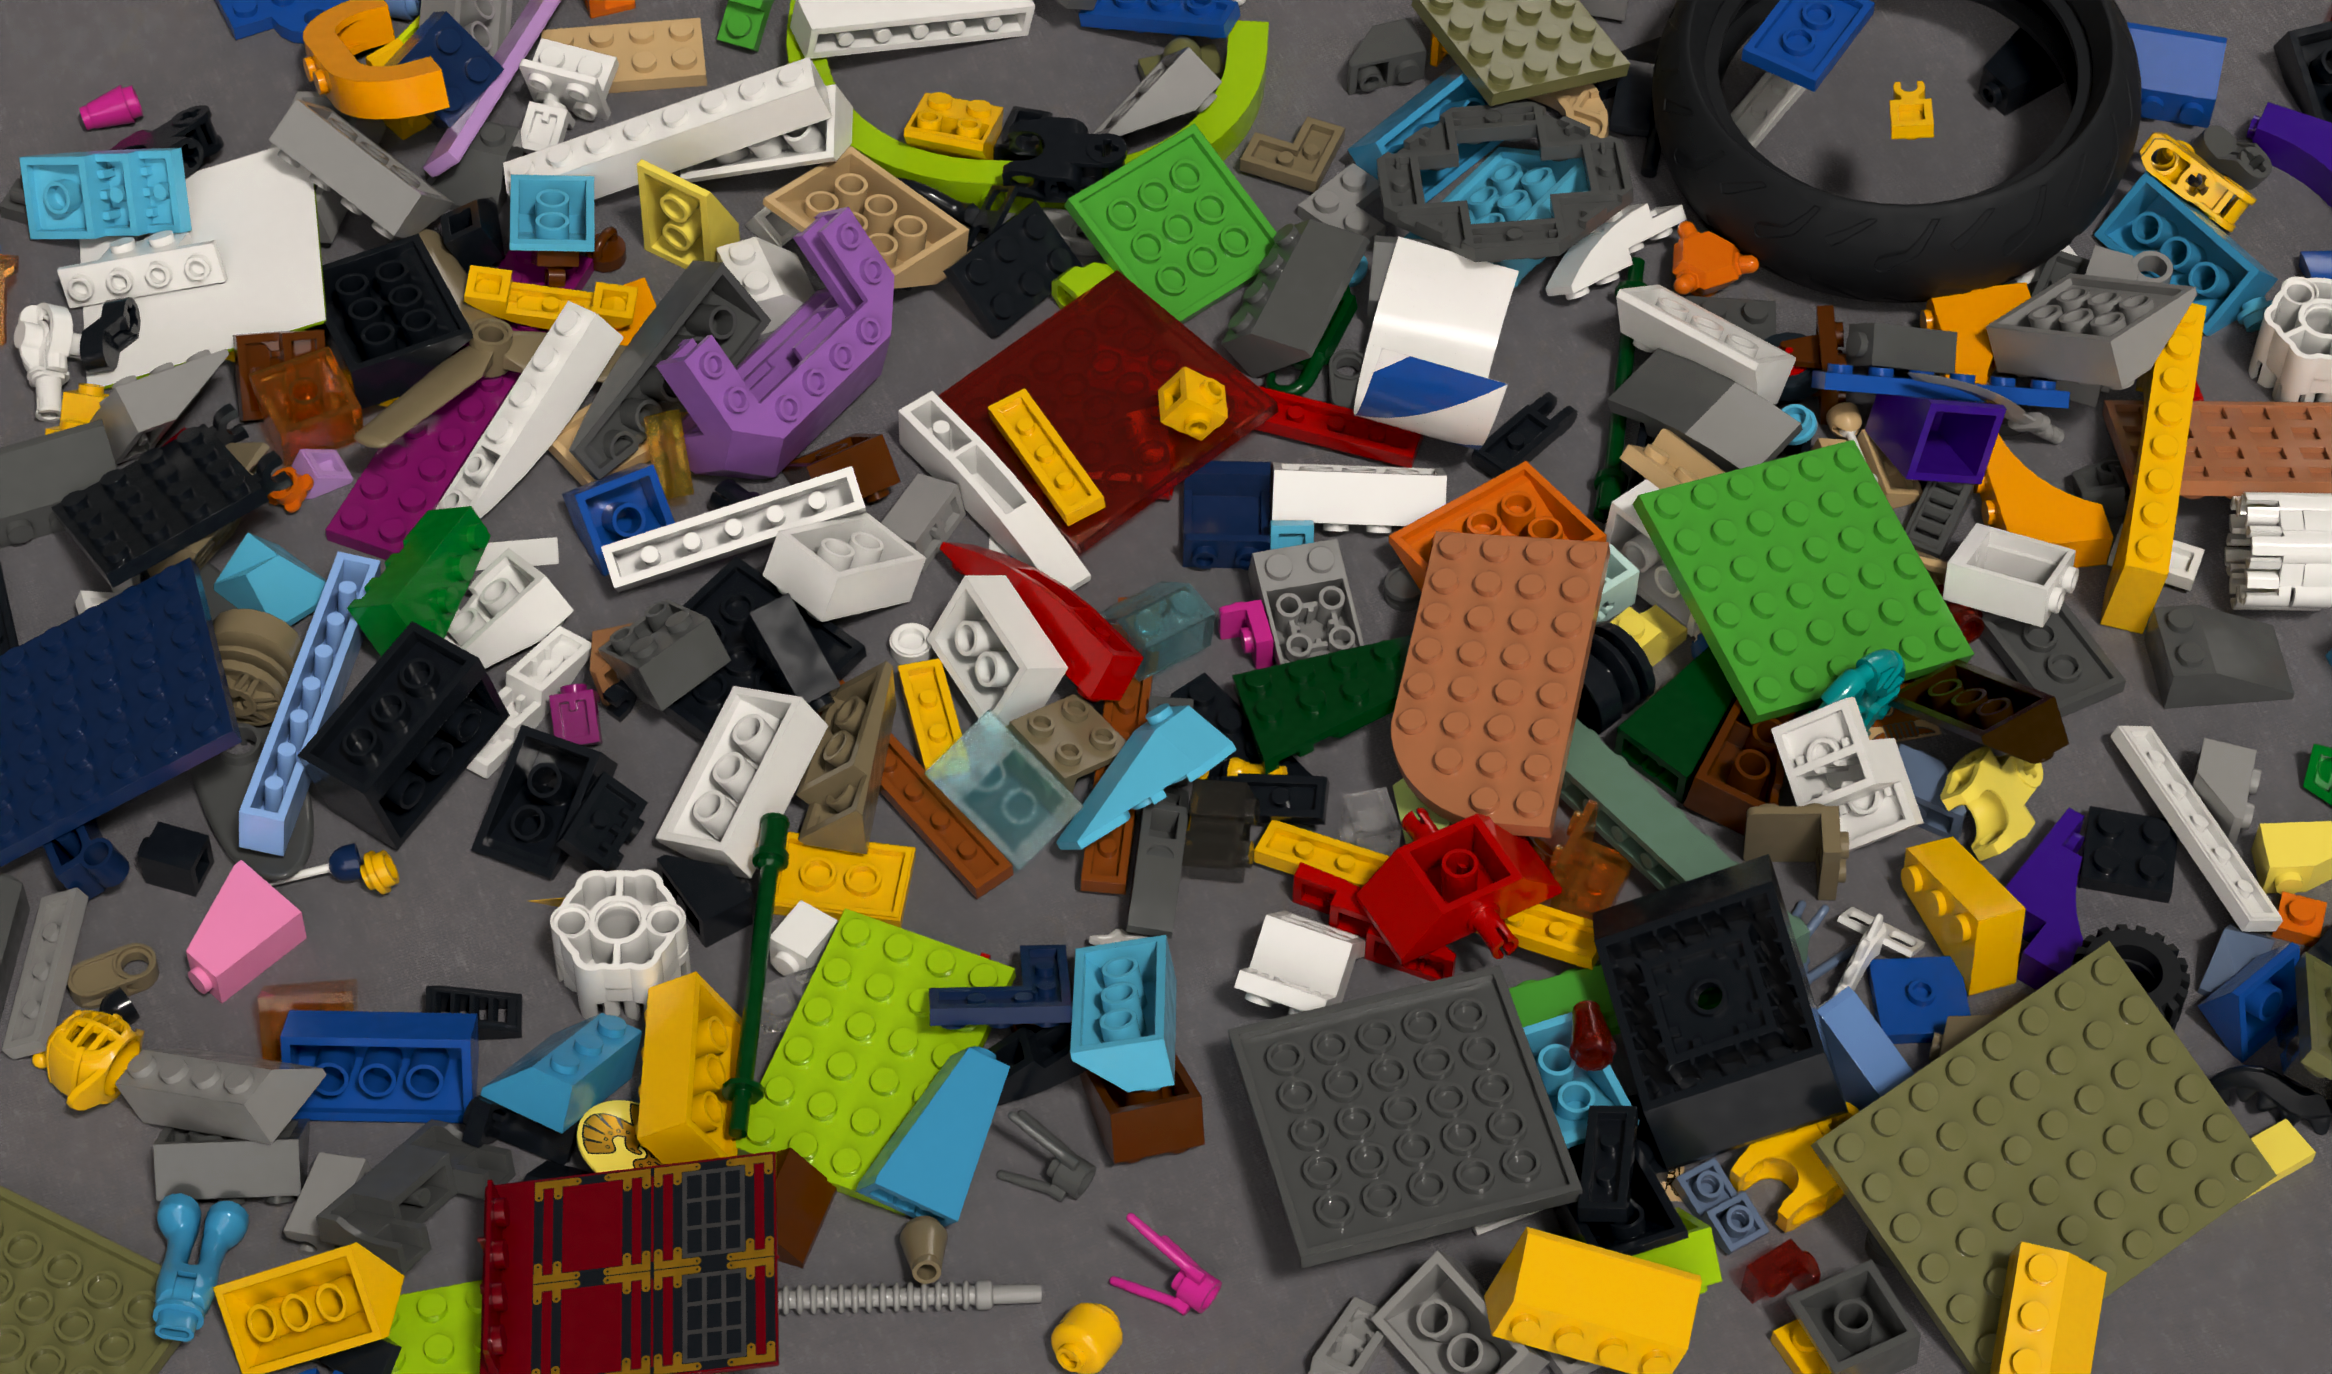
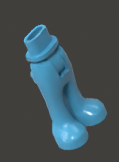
[152,1193,249,1342]

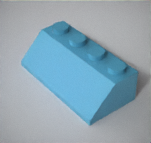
[1070,935,1177,1092]

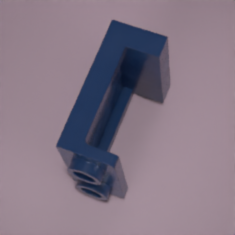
[1183,460,1271,570]

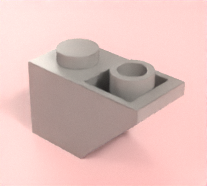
[2192,738,2262,845]

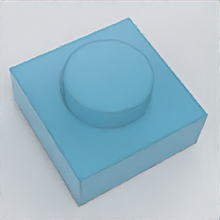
[1270,520,1314,550]

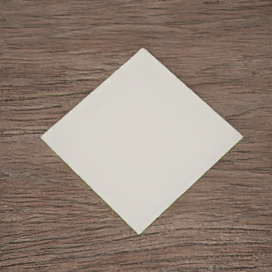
[79,147,326,389]

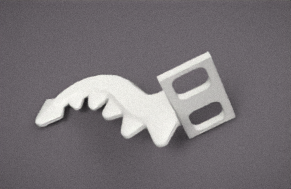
[1817,907,1925,1009]

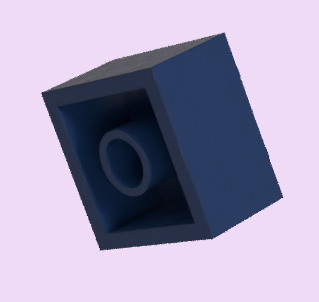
[384,11,504,128]

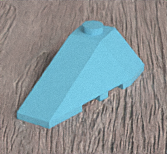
[1056,703,1237,850]

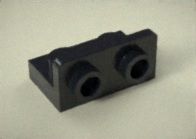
[556,771,648,872]

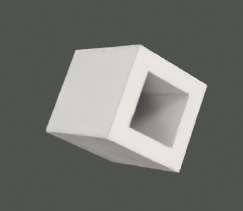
[769,900,839,984]

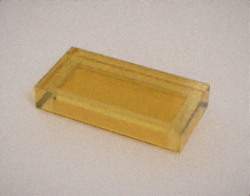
[644,409,694,500]

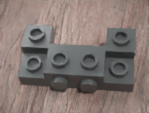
[316,1119,516,1274]

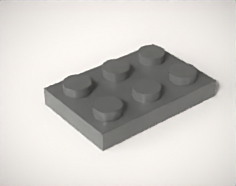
[1978,601,2126,717]

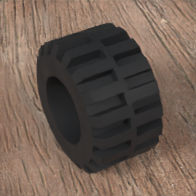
[2071,924,2190,1030]

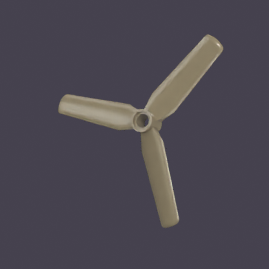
[354,229,627,449]

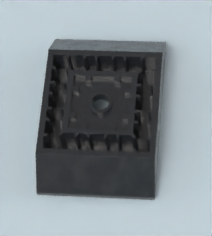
[1593,854,1848,1171]

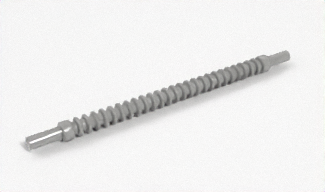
[778,1280,1042,1315]

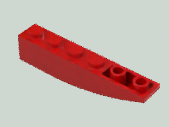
[939,542,1144,702]

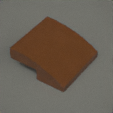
[233,329,331,421]

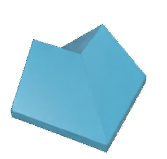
[214,533,327,626]

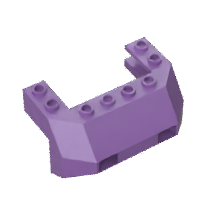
[656,207,895,480]

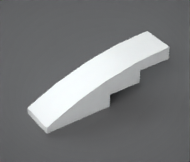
[467,626,592,779]

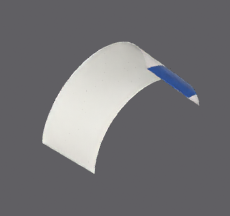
[1354,236,1519,451]

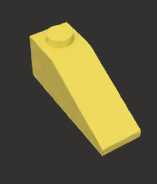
[2251,821,2332,894]

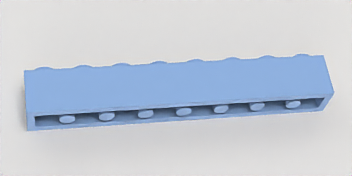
[239,551,381,857]

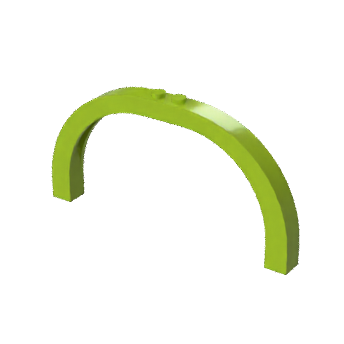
[786,0,1269,213]

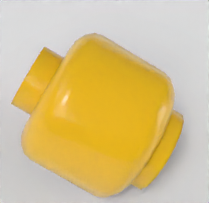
[1051,1303,1123,1374]

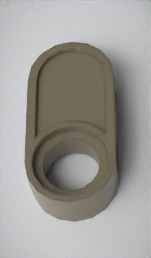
[67,943,160,1009]

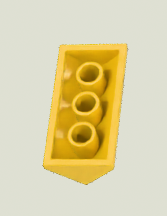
[213,1242,405,1374]

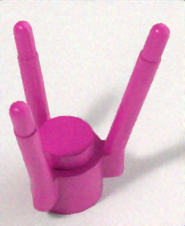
[1109,1213,1222,1316]

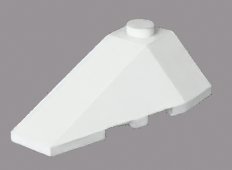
[444,548,574,669]

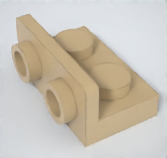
[1620,429,1725,489]

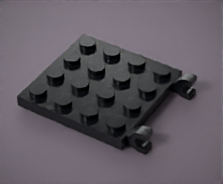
[51,403,294,588]
[603,556,867,742]

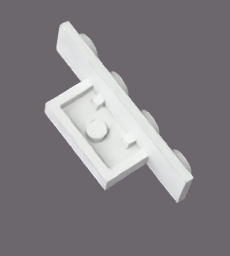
[57,230,227,309]

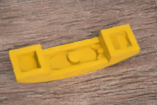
[464,265,638,330]

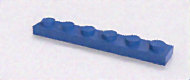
[1811,363,2070,409]

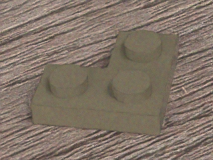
[1240,116,1345,193]

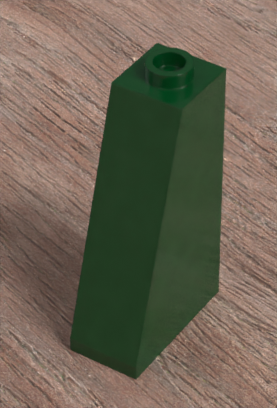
[1614,647,1737,804]

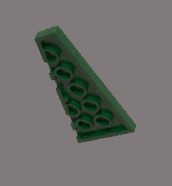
[1232,635,1412,774]

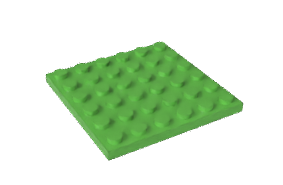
[1632,440,1974,725]

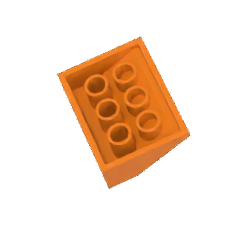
[1389,461,1607,592]

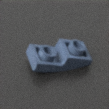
[1671,1157,1770,1255]

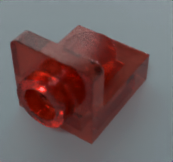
[1740,1238,1821,1304]

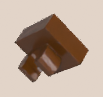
[531,251,579,287]

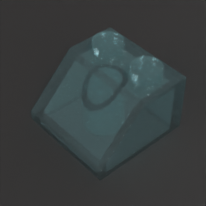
[1098,581,1216,682]

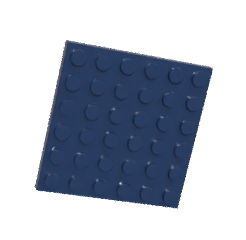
[0,557,242,867]

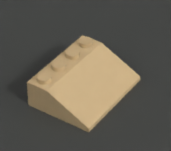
[763,146,969,289]

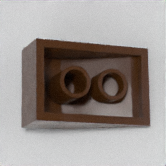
[1079,1053,1205,1164]

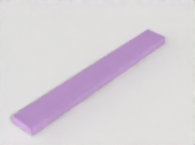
[423,0,561,178]

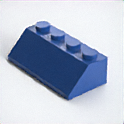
[280,1010,479,1123]

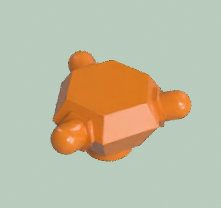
[1672,221,1759,297]

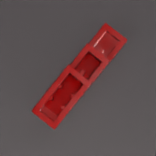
[1292,862,1456,981]

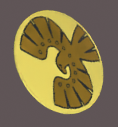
[576,1100,665,1173]

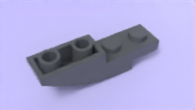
[1126,787,1189,939]

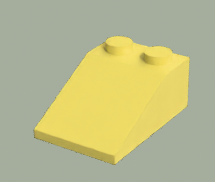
[637,159,740,269]

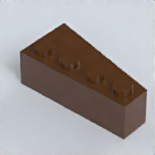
[1683,699,1795,835]

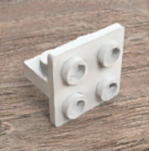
[519,38,619,121]

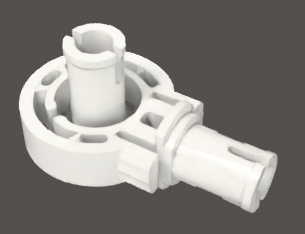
[14,303,82,422]

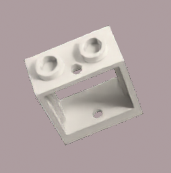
[1943,523,2079,627]

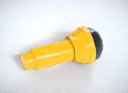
[1221,757,1288,776]

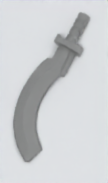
[1907,372,2064,445]

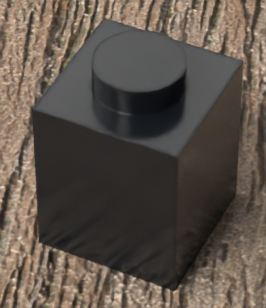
[137,821,215,897]

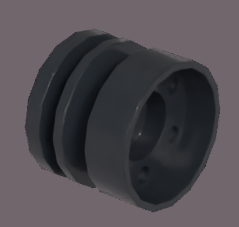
[1576,621,1656,736]

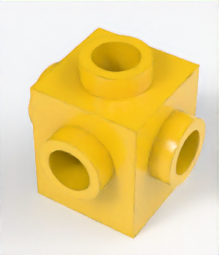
[1158,366,1228,441]

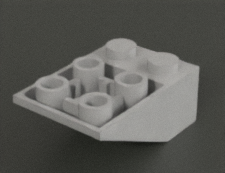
[90,349,229,465]
[1247,539,1364,665]

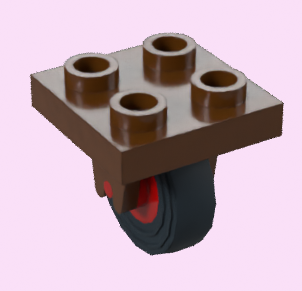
[1764,305,1847,425]

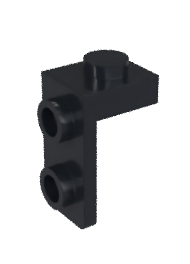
[462,1095,580,1165]

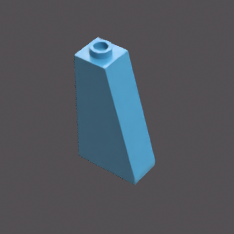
[856,1046,1010,1227]

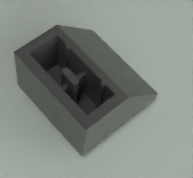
[598,599,731,711]

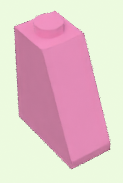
[186,860,307,1004]

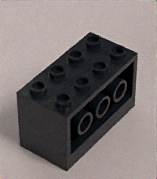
[297,621,510,850]

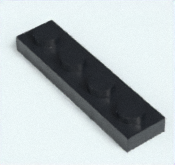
[1170,672,1313,776]

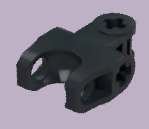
[110,105,224,178]
[1002,117,1127,203]

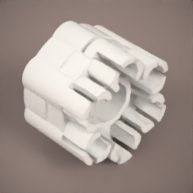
[2248,276,2332,402]
[2224,492,2332,611]
[550,869,691,1021]

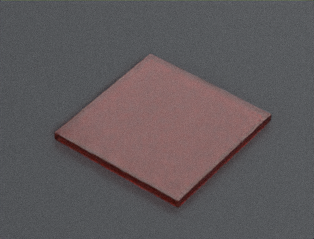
[938,270,1279,555]

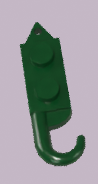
[1266,285,1358,396]

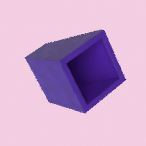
[1865,394,2007,484]

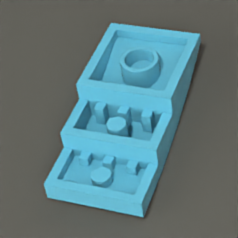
[19,148,192,239]

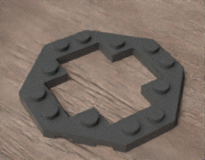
[1377,102,1633,263]

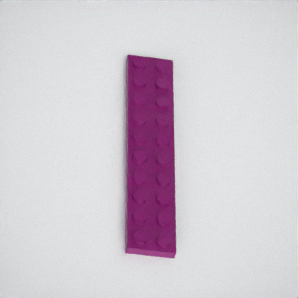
[325,249,594,560]

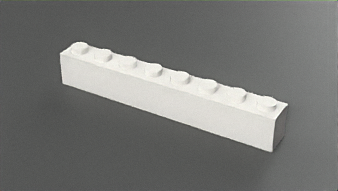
[503,57,832,200]

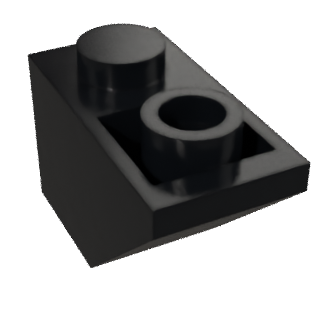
[440,197,505,274]

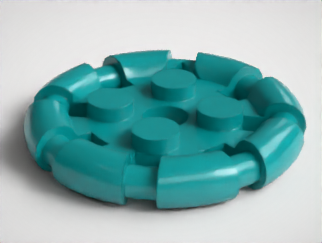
[1807,649,1906,737]

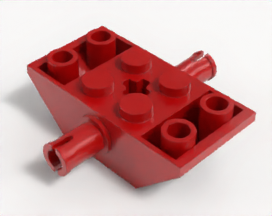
[1356,808,1562,965]

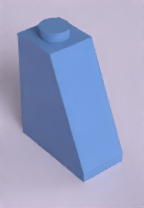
[1817,986,1915,1111]

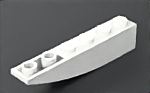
[436,300,624,519]
[898,391,1091,591]

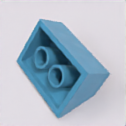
[480,1013,642,1134]

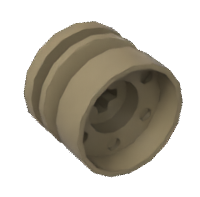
[212,609,303,726]

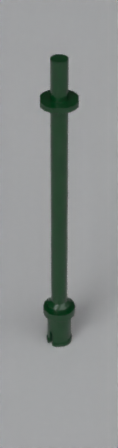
[1593,257,1648,523]
[722,812,790,1139]

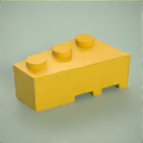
[1901,836,2026,996]

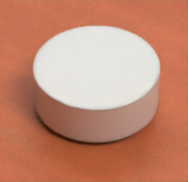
[889,623,934,665]

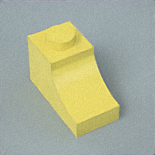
[1610,604,1688,667]

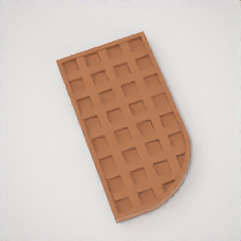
[2103,400,2332,499]
[1391,531,1611,838]

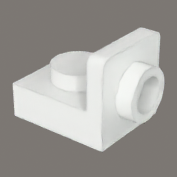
[521,100,575,154]

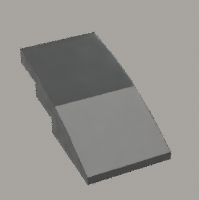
[1607,348,1803,473]

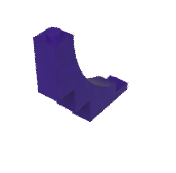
[2246,102,2332,208]
[2005,807,2085,990]

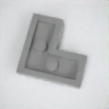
[1297,163,1386,252]

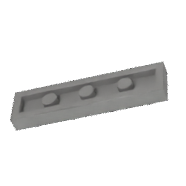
[2,887,89,1060]

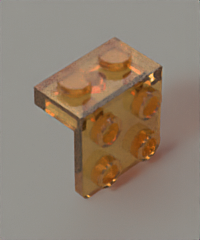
[1549,799,1633,921]

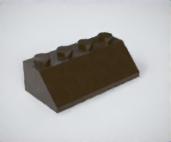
[1888,659,2069,764]

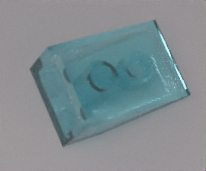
[924,709,1084,870]

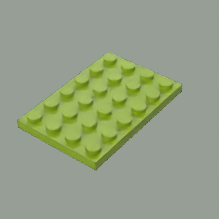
[736,908,1016,1216]

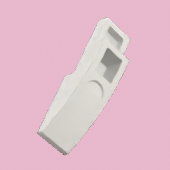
[1545,203,1687,300]

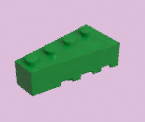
[347,506,491,657]

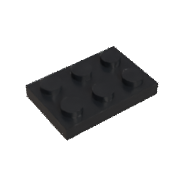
[943,200,1083,339]

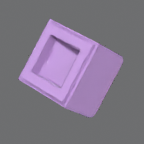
[291,449,354,499]

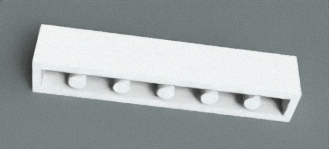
[790,0,1035,59]
[601,466,866,593]

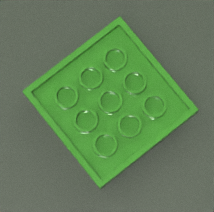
[1064,123,1277,337]

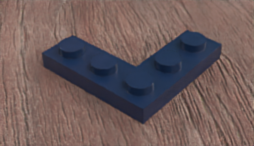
[929,945,1072,1030]

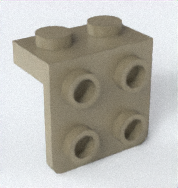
[1000,694,1127,816]
[1743,803,1849,900]

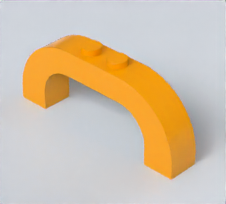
[303,0,450,120]

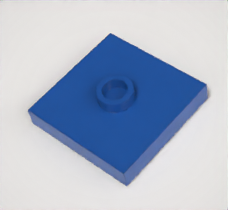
[1867,956,1971,1044]

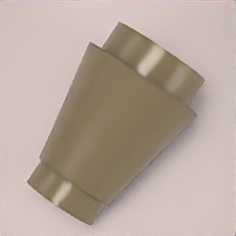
[900,1216,948,1284]

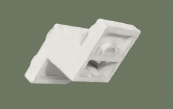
[1771,697,1924,852]
[1234,911,1366,1015]

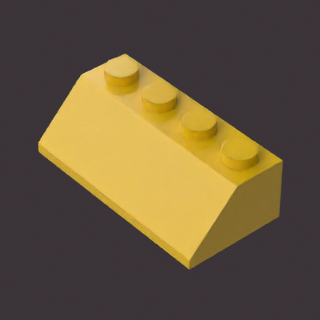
[635,971,742,1164]
[1484,1227,1702,1374]
[1990,1241,2107,1374]

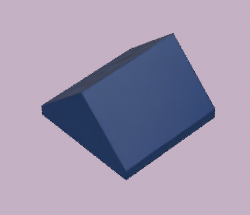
[2197,942,2300,1063]

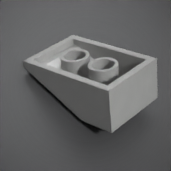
[1092,47,1222,137]

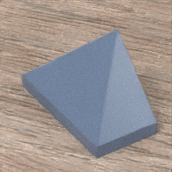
[2197,922,2275,997]

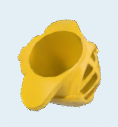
[46,1009,144,1111]

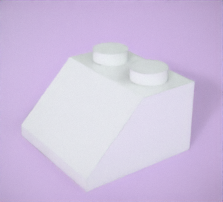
[716,237,815,335]

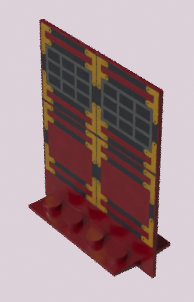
[477,1151,780,1374]

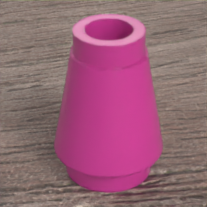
[79,85,144,130]

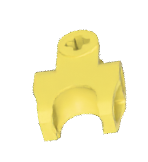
[1940,746,2043,861]

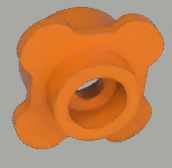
[268,467,314,513]

